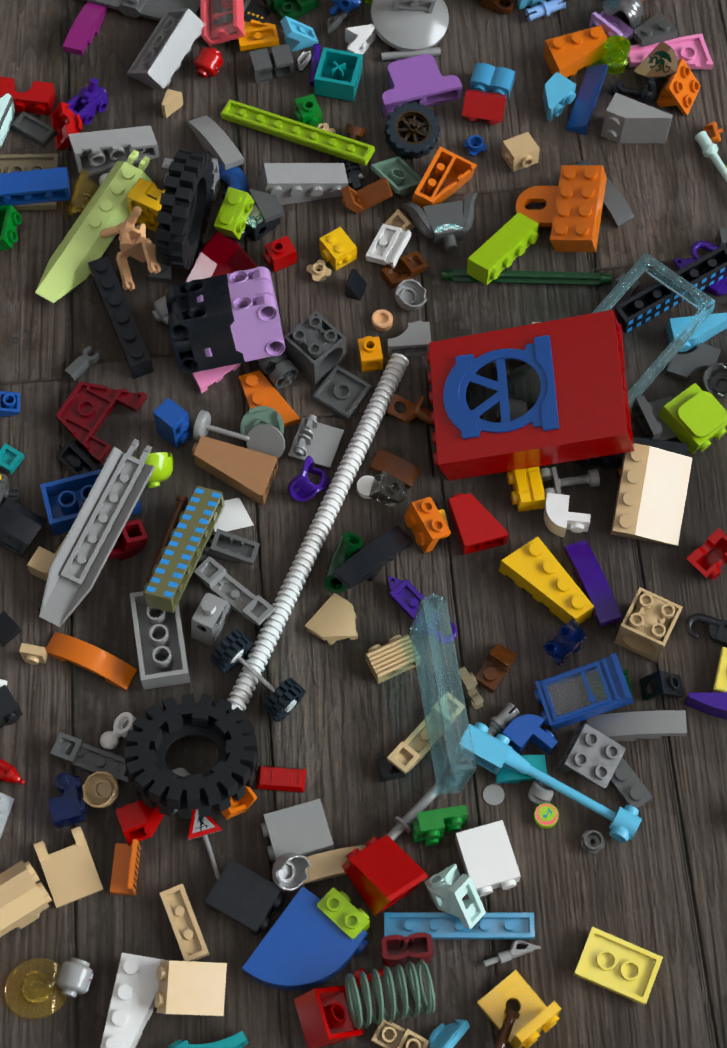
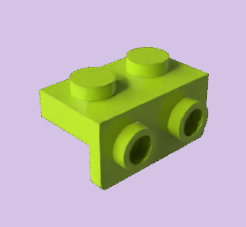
[317,887,370,940]

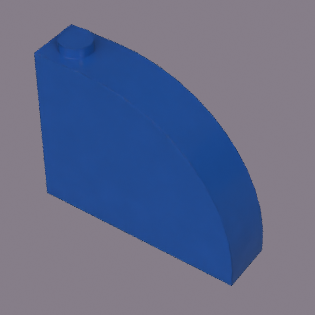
[242,886,368,990]

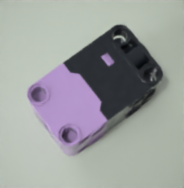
[165,266,285,374]

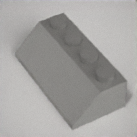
[126,8,205,89]

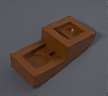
[380,251,429,289]
[368,449,421,489]

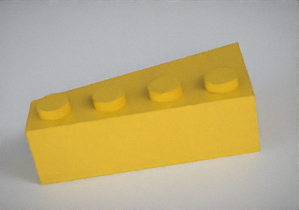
[499,537,594,629]

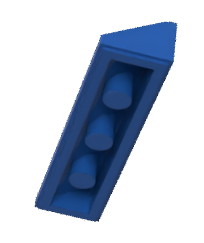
[566,64,608,135]

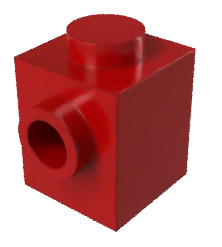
[263,236,297,272]

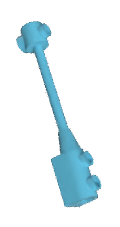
[455,722,642,843]

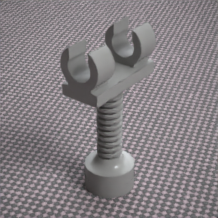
[540,466,600,497]

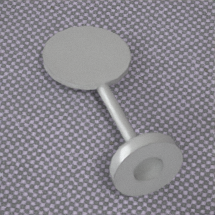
[193,410,285,459]

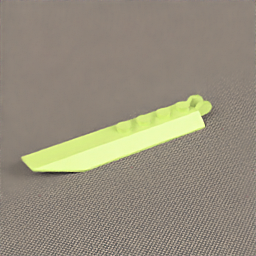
[35,150,152,304]

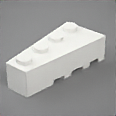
[100,952,162,1048]

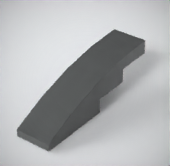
[202,529,260,565]

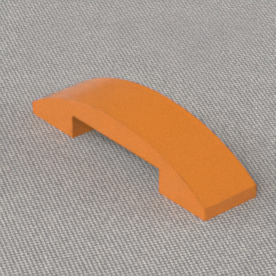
[45,632,137,691]

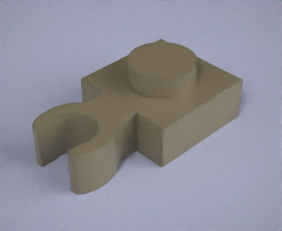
[455,666,484,710]

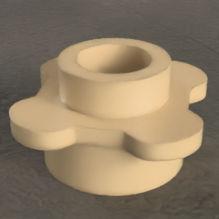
[306,260,331,282]

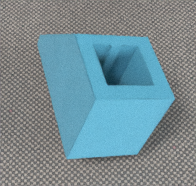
[543,72,576,122]

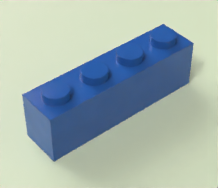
[0,167,71,206]

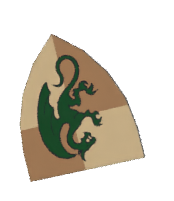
[634,41,678,79]

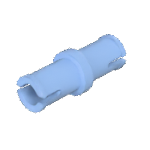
[525,0,566,22]

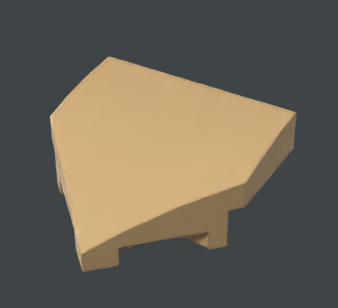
[305,593,358,645]

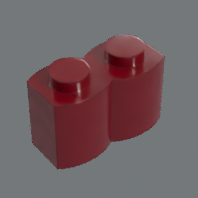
[381,933,433,967]

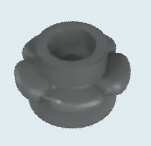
[581,830,605,854]

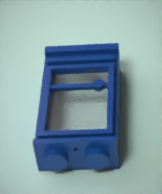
[533,653,634,731]

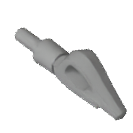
[483,940,541,967]

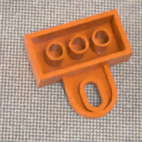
[516,165,607,252]

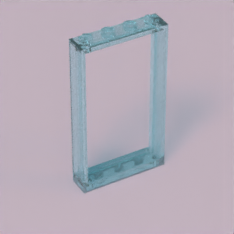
[592,252,716,408]
[410,594,477,795]

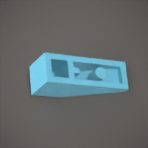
[666,312,727,352]

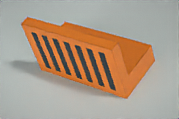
[110,839,141,896]

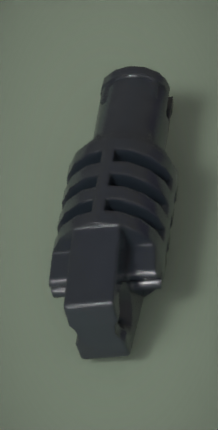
[340,158,365,191]

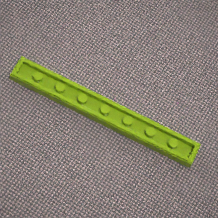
[220,99,375,166]

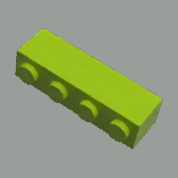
[467,212,539,285]

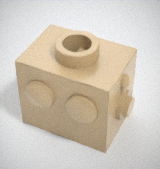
[501,132,540,172]

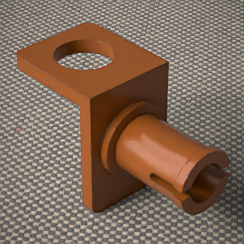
[386,394,434,427]

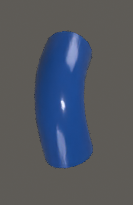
[218,161,249,200]

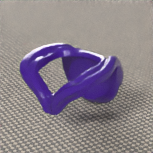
[288,455,329,502]

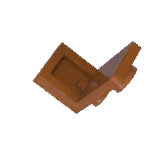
[341,177,393,214]

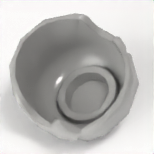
[394,279,427,311]
[272,852,311,891]

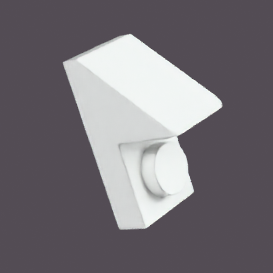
[345,24,376,54]

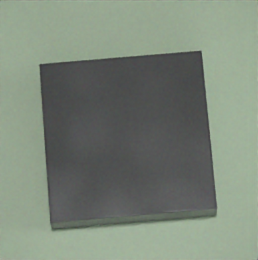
[312,365,372,421]

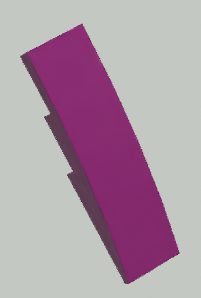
[63,2,108,56]

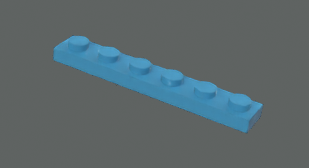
[384,912,535,940]

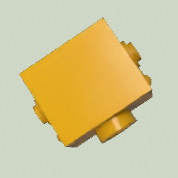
[319,227,357,270]

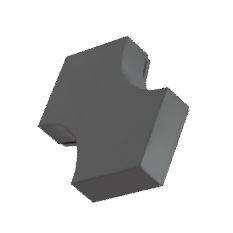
[666,343,721,381]

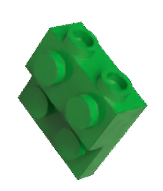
[0,204,22,251]
[412,805,468,846]

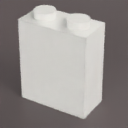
[454,820,521,896]

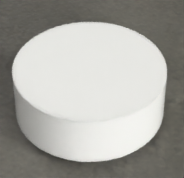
[357,475,379,499]

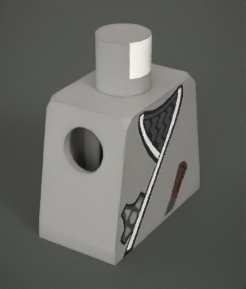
[191,592,232,647]

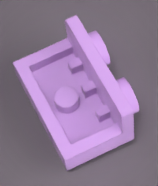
[589,11,633,49]

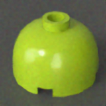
[133,452,173,488]

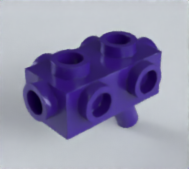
[66,78,108,126]

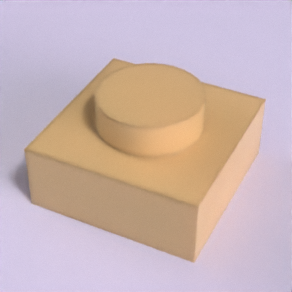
[19,643,48,665]

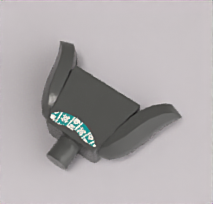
[402,192,478,252]

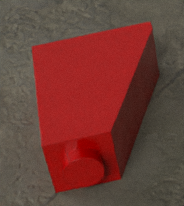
[448,493,508,555]

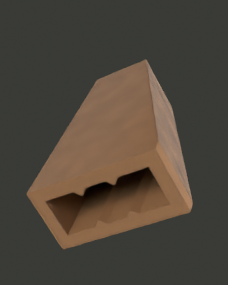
[192,435,278,505]

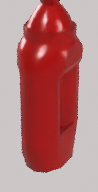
[0,758,25,785]

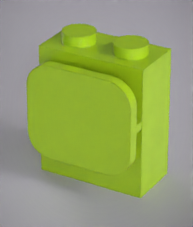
[658,383,727,454]

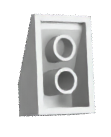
[601,93,673,143]

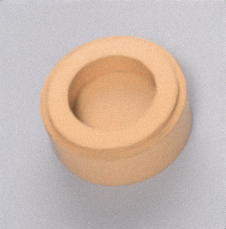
[371,309,393,332]

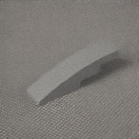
[188,115,244,170]
[586,710,687,741]

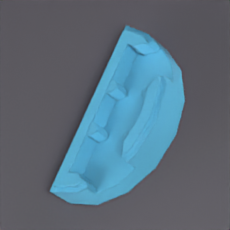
[429,1019,470,1048]

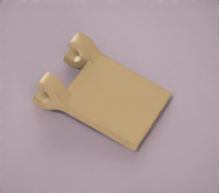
[33,826,104,908]

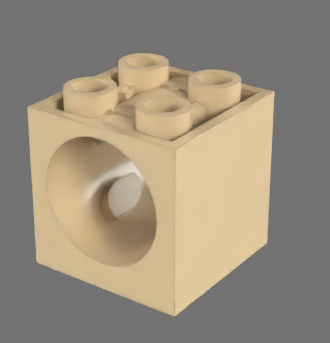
[614,587,683,663]

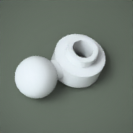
[100,712,137,750]

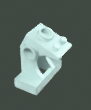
[424,863,486,929]

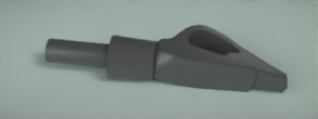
[327,9,353,34]

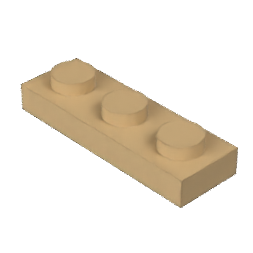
[160,883,210,961]

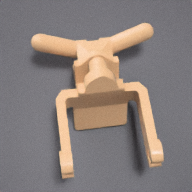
[100,206,161,291]

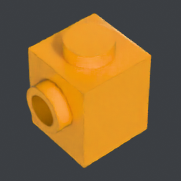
[358,336,383,372]

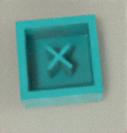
[314,47,363,102]

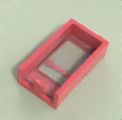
[200,0,246,46]

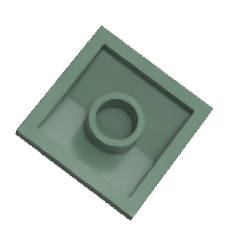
[370,156,422,197]

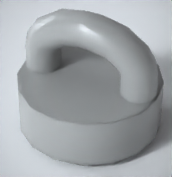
[528,780,555,805]

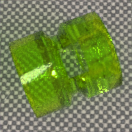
[601,35,631,74]

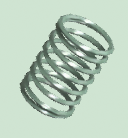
[345,959,435,1030]

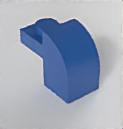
[502,714,558,756]

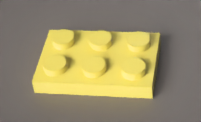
[573,927,663,1006]

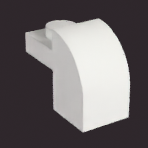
[544,493,591,537]

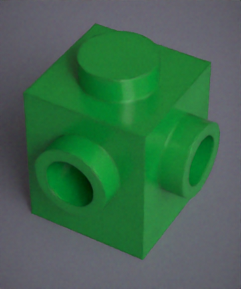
[294,94,322,127]

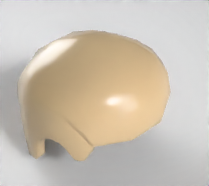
[82,771,119,808]

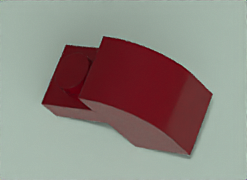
[107,519,148,561]

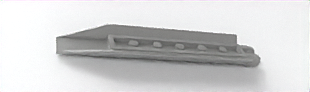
[39,439,155,627]

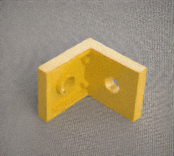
[477,970,561,1048]

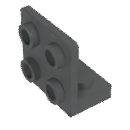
[632,395,677,441]

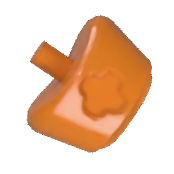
[703,121,723,143]

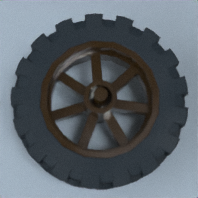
[384,102,440,159]

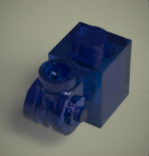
[48,772,87,829]

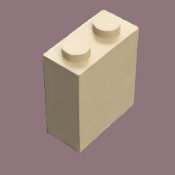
[154,960,227,1016]

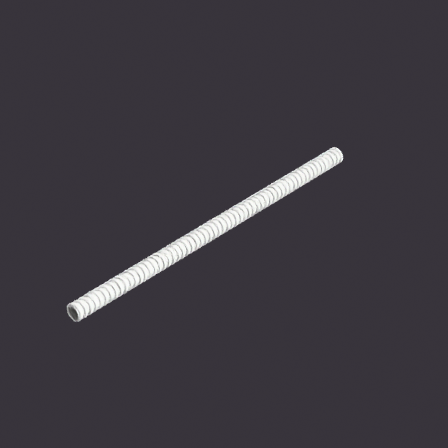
[227,353,409,711]

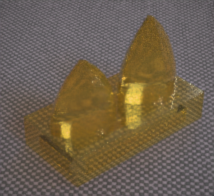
[66,170,99,216]

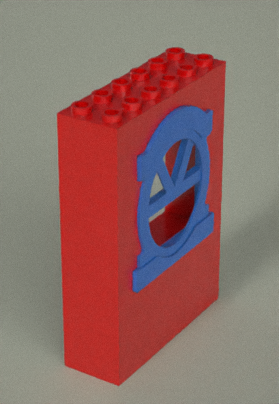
[426,310,635,481]

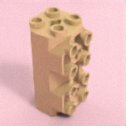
[0,861,52,937]

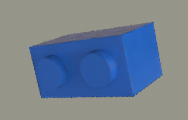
[153,397,192,448]

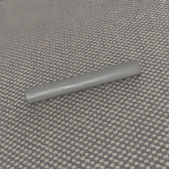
[381,47,441,61]

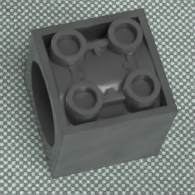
[284,311,346,386]

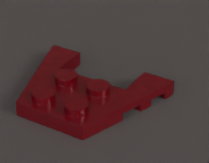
[55,381,147,464]

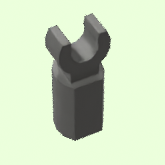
[63,346,100,382]

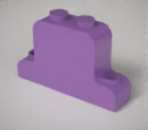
[382,54,462,117]

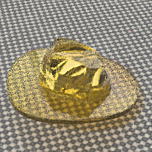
[4,958,68,1019]

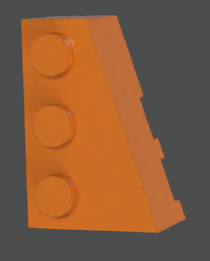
[543,25,609,78]
[411,147,477,210]

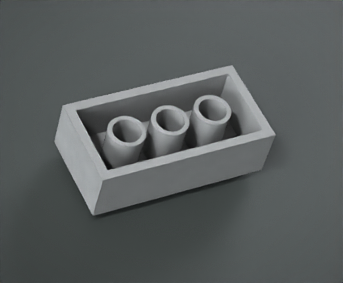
[130,591,190,690]

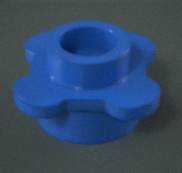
[463,135,487,156]

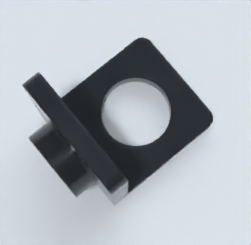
[640,670,684,701]

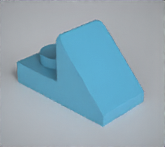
[280,16,319,52]

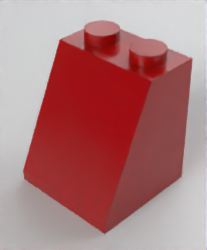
[341,835,428,916]

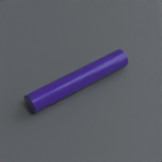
[309,44,321,86]

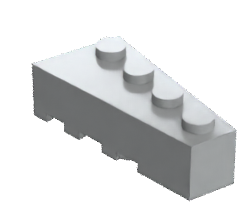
[68,125,159,178]
[255,163,348,205]

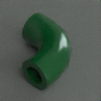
[324,532,363,593]

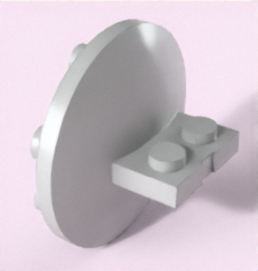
[370,0,449,51]

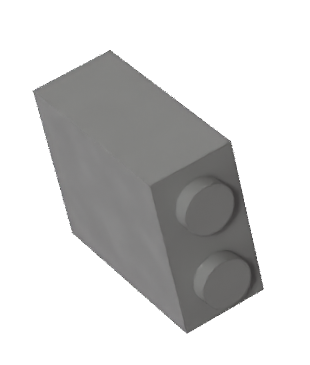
[260,799,334,861]

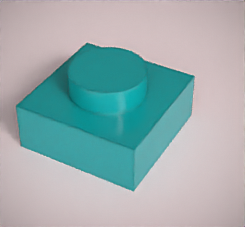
[0,443,25,475]

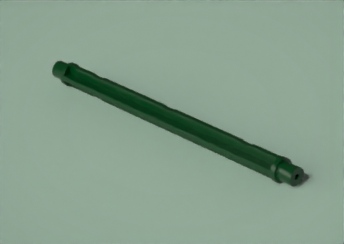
[441,269,612,285]

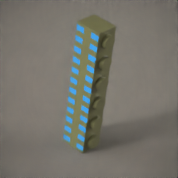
[143,486,225,613]

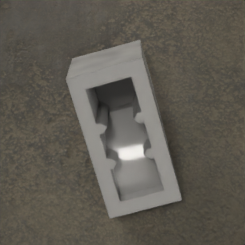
[387,321,431,357]

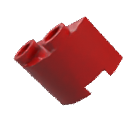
[50,102,82,150]
[686,528,727,581]

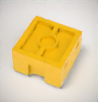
[127,178,165,232]

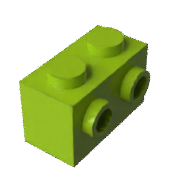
[214,187,254,240]

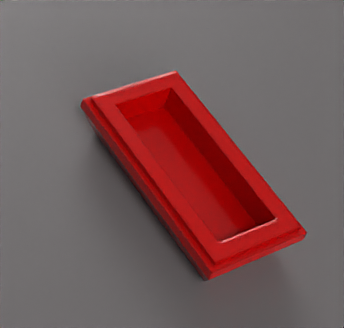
[256,765,306,793]

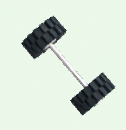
[210,629,306,722]

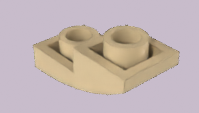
[370,1018,429,1048]

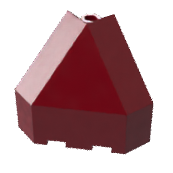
[184,230,257,283]

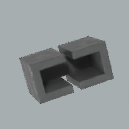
[249,44,294,83]

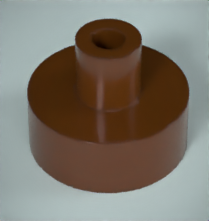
[344,123,366,140]

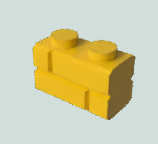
[507,467,546,512]

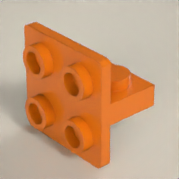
[656,58,700,115]

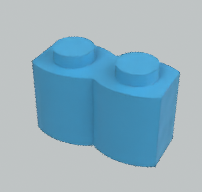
[470,63,515,100]

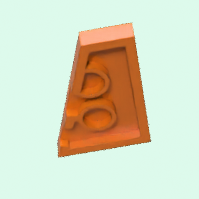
[239,370,301,428]

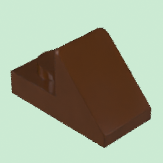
[475,643,519,693]

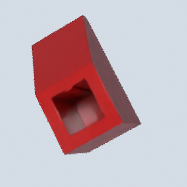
[115,800,164,846]

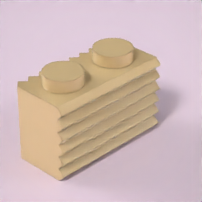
[365,634,420,684]

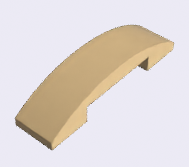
[387,692,465,774]
[282,845,366,892]

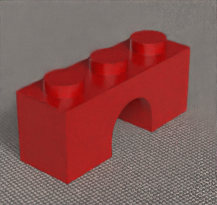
[0,77,56,115]

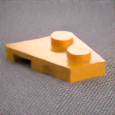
[238,20,280,51]

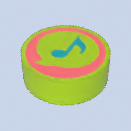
[534,803,559,829]

